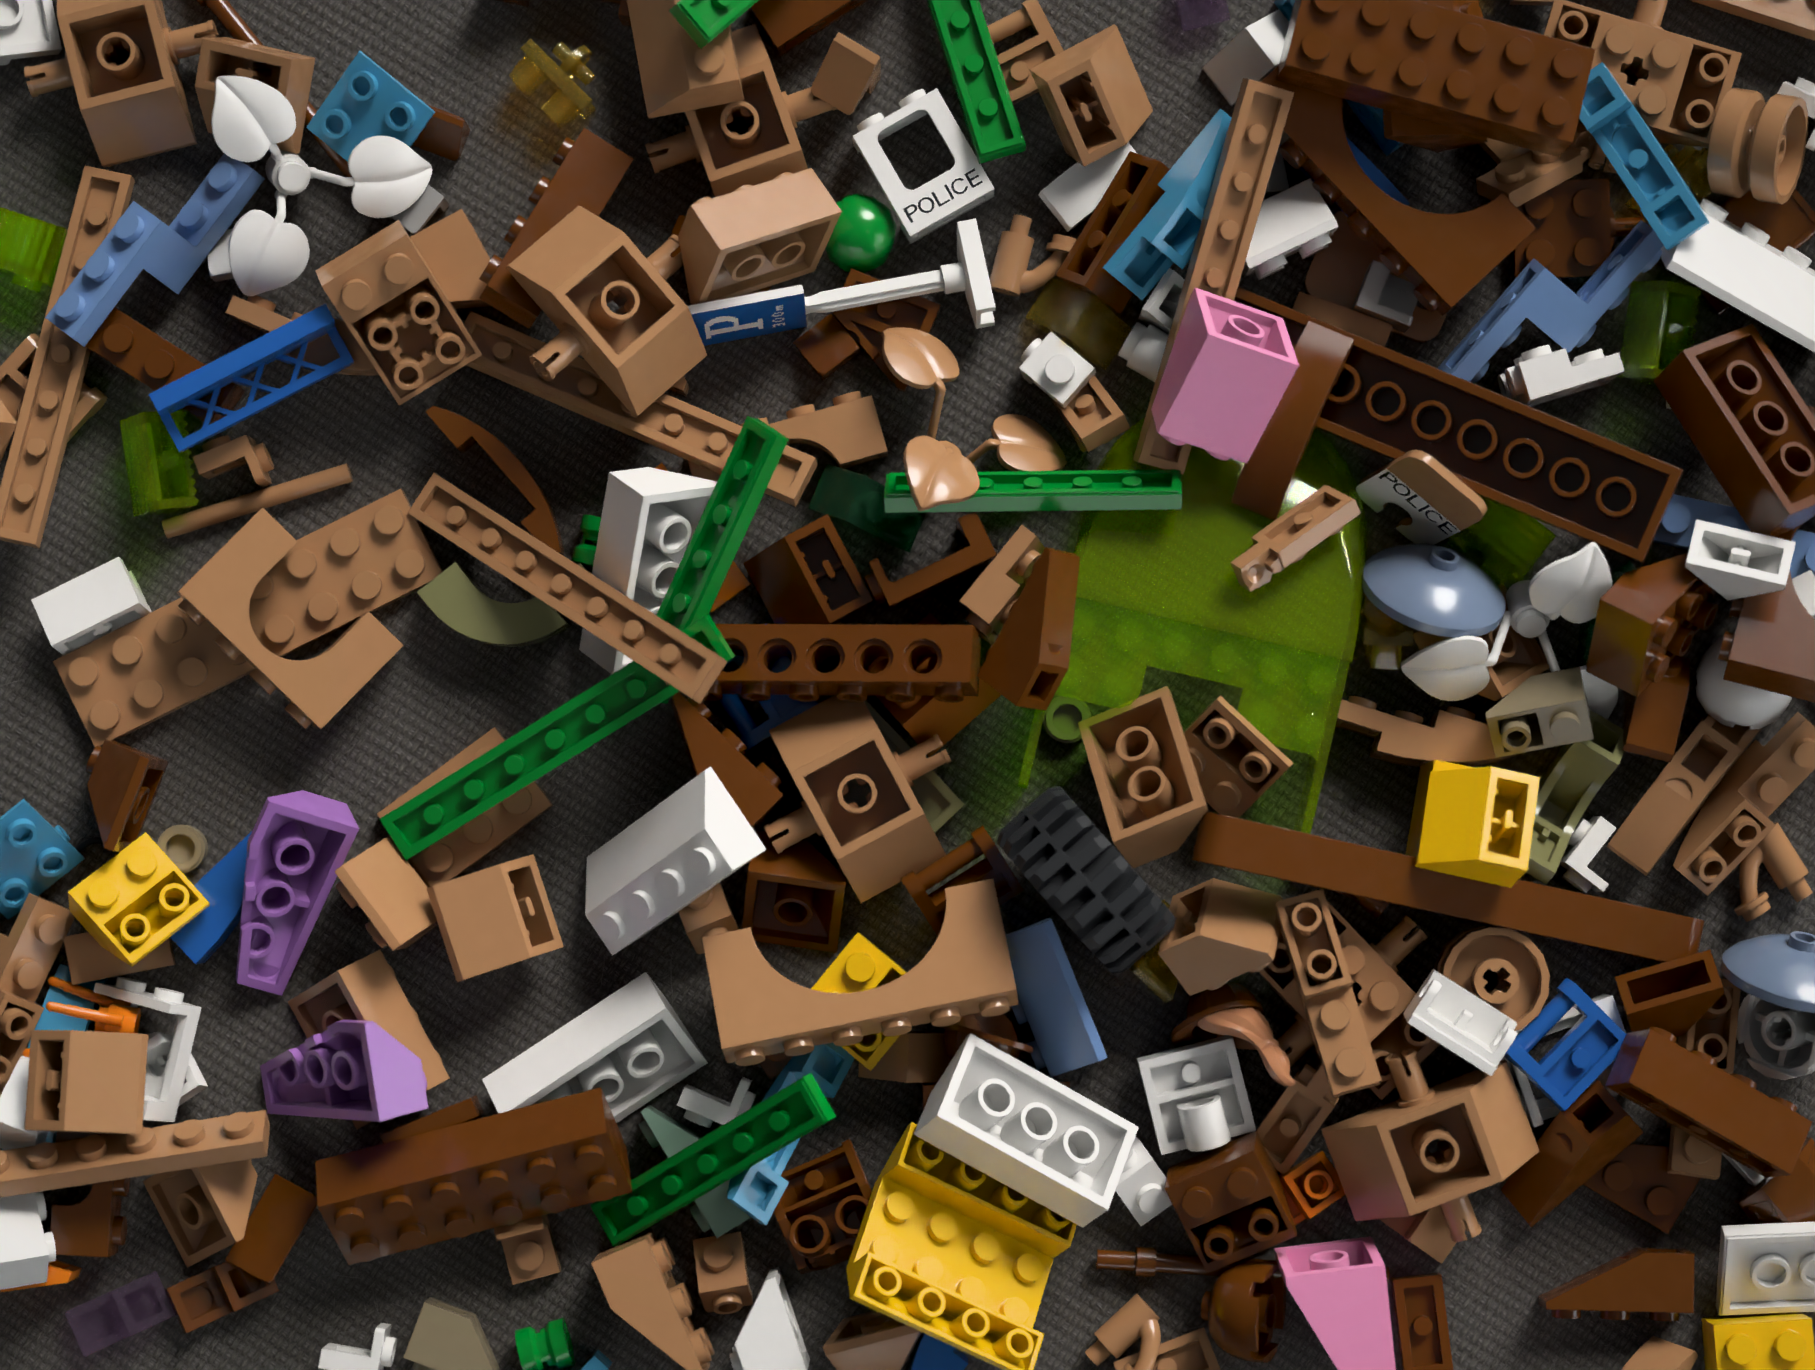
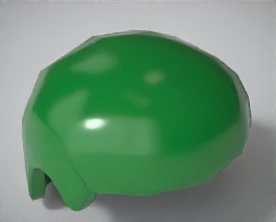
[825,193,896,273]

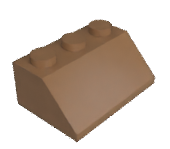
[627,0,744,119]
[678,168,842,305]
[1078,686,1208,868]
[288,950,450,1130]

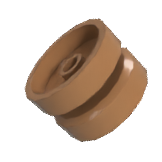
[1707,88,1808,205]
[1434,926,1550,1031]

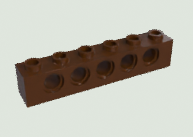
[703,624,981,703]

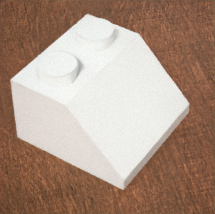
[730,1267,810,1370]

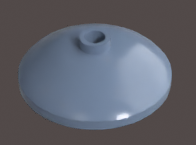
[1361,544,1506,638]
[1720,931,1815,1013]

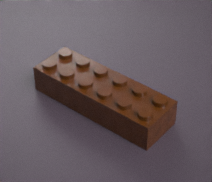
[1275,0,1596,157]
[315,1087,632,1265]

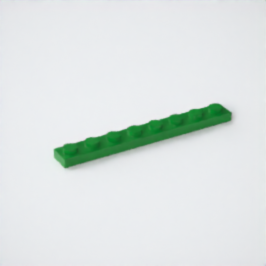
[379,614,735,860]

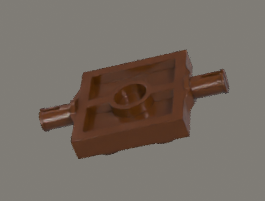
[1511,178,1644,280]

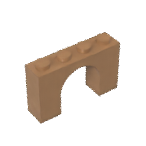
[176,507,404,729]

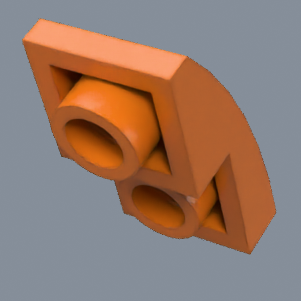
[1279,1151,1345,1226]

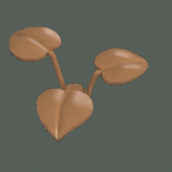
[881,327,1067,511]

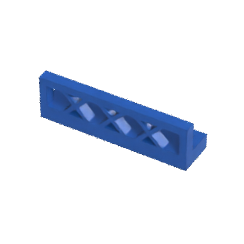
[148,304,354,453]

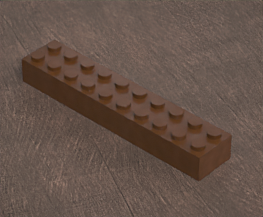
[1234,287,1683,564]

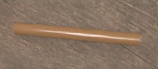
[162,463,353,539]

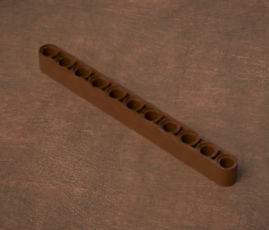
[1192,812,1704,962]

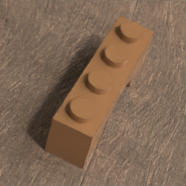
[688,391,888,481]

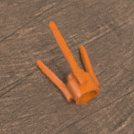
[22,976,141,1057]

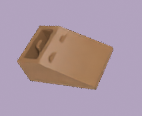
[315,220,482,406]
[591,1230,714,1370]

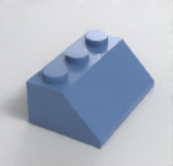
[1005,918,1108,1077]

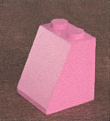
[1151,288,1299,464]
[1274,1236,1396,1370]

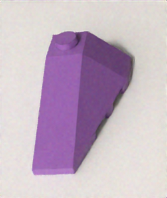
[235,790,359,996]
[260,1020,428,1122]

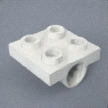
[1136,1035,1256,1155]

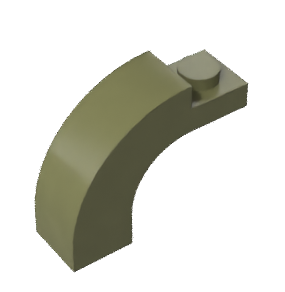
[417,562,589,647]
[1526,709,1624,884]

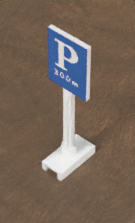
[688,219,996,346]

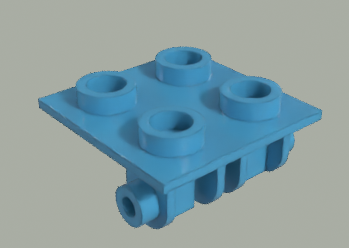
[306,51,435,162]
[0,799,85,920]

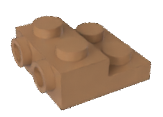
[960,525,1045,645]

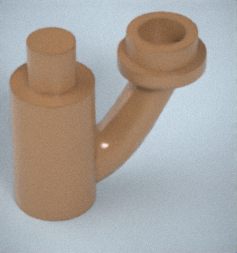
[989,215,1077,297]
[1734,822,1813,922]
[1085,1293,1161,1370]

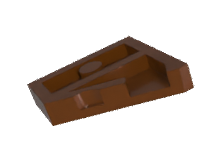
[833,268,941,393]
[1582,1144,1700,1234]

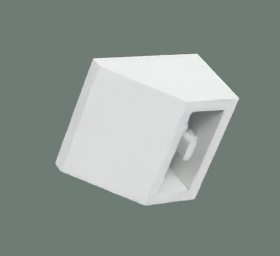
[1242,179,1339,280]

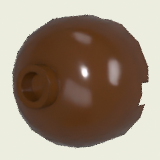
[1201,1262,1286,1363]

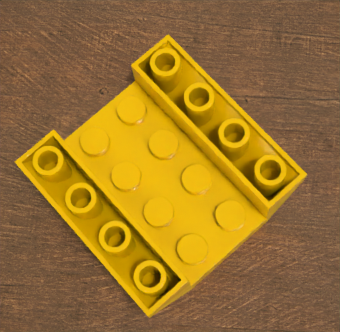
[846,1122,1077,1370]

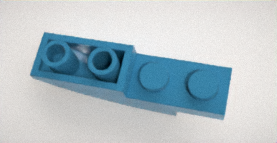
[1103,109,1231,301]

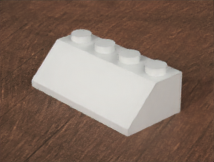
[1661,198,1815,353]
[579,467,717,674]
[585,767,766,956]
[482,972,708,1123]
[914,1033,1139,1228]

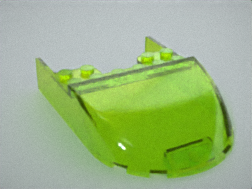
[1015,418,1368,834]

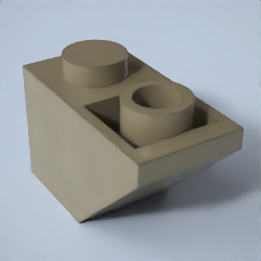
[1486,666,1594,758]
[403,1297,501,1370]

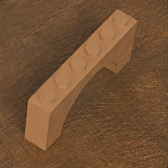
[702,879,1019,1066]

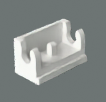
[31,557,152,655]
[1403,969,1517,1076]

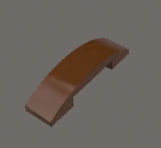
[1231,321,1355,521]
[426,406,564,556]

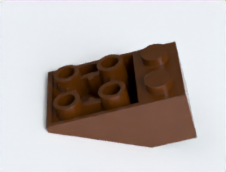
[1586,553,1718,697]
[672,692,783,830]

